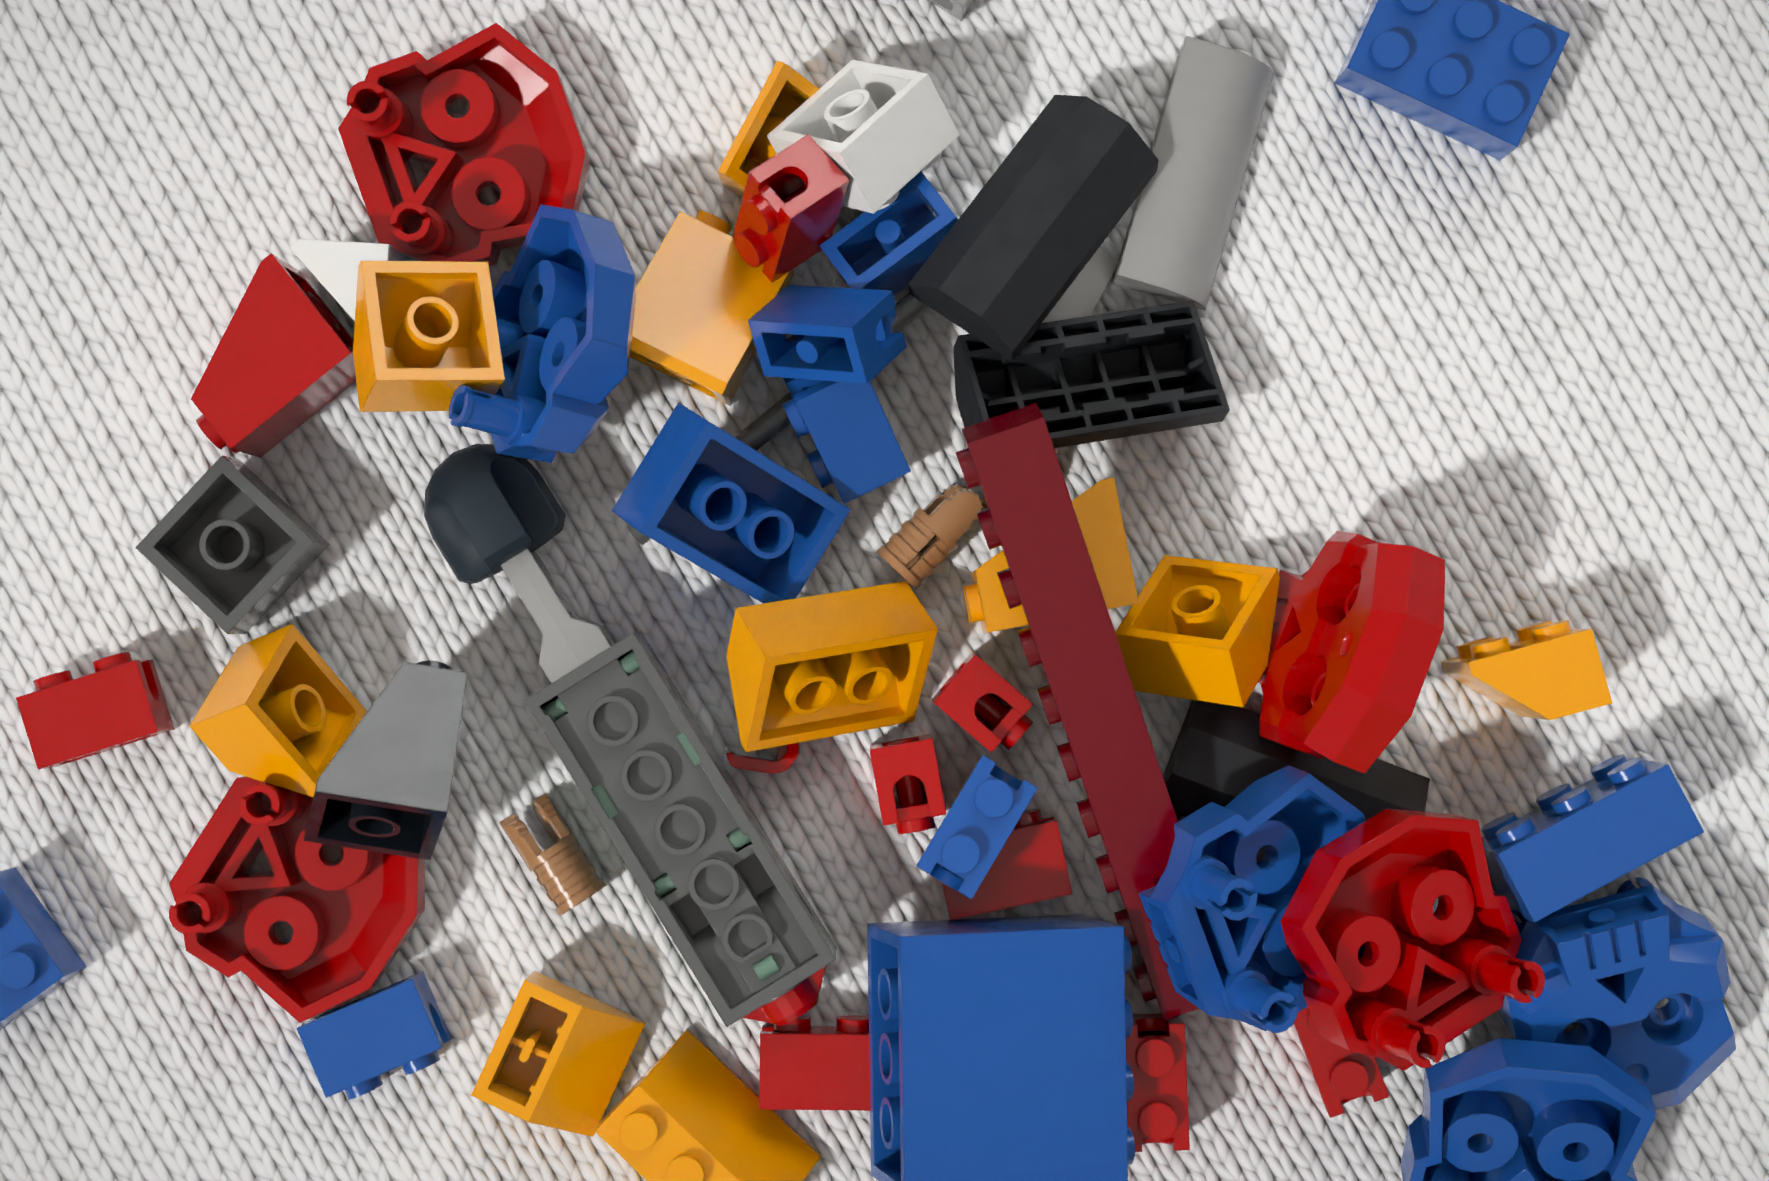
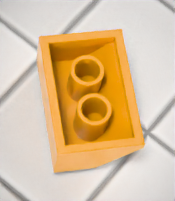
[726,581,938,752]
[595,1028,821,1181]

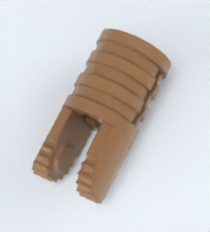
[876,483,984,590]
[499,793,607,916]

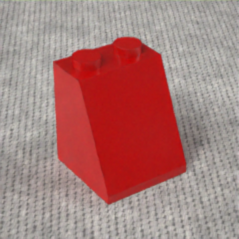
[191,253,356,458]

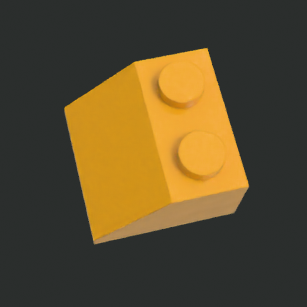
[353,261,505,412]
[1115,555,1280,707]
[189,623,367,797]

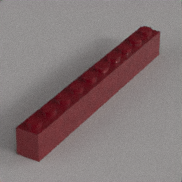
[956,403,1199,1021]

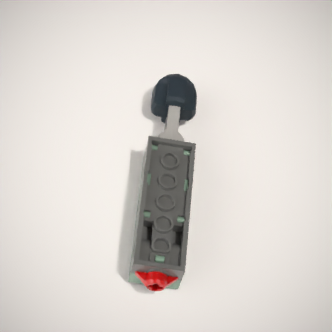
[424,444,837,1027]

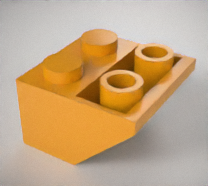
[1441,620,1612,720]
[471,970,646,1137]

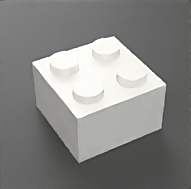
[767,60,960,214]

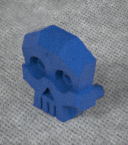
[448,204,636,463]
[1138,765,1366,1033]
[1499,877,1736,1110]
[1400,1038,1657,1181]

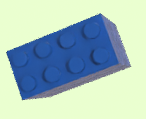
[867,914,1135,1181]

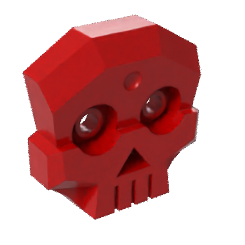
[338,23,590,266]
[1258,531,1445,774]
[169,777,425,1023]
[1280,808,1545,1071]

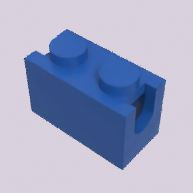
[820,171,958,296]
[748,285,907,384]
[782,378,911,504]
[916,755,1038,900]
[296,971,452,1100]

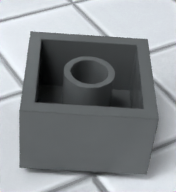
[135,455,330,634]

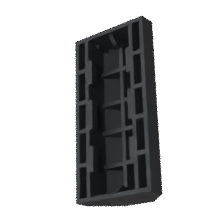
[908,95,1159,362]
[953,301,1230,449]
[1163,700,1430,848]

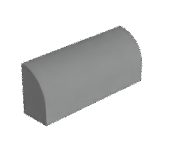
[1112,35,1274,310]

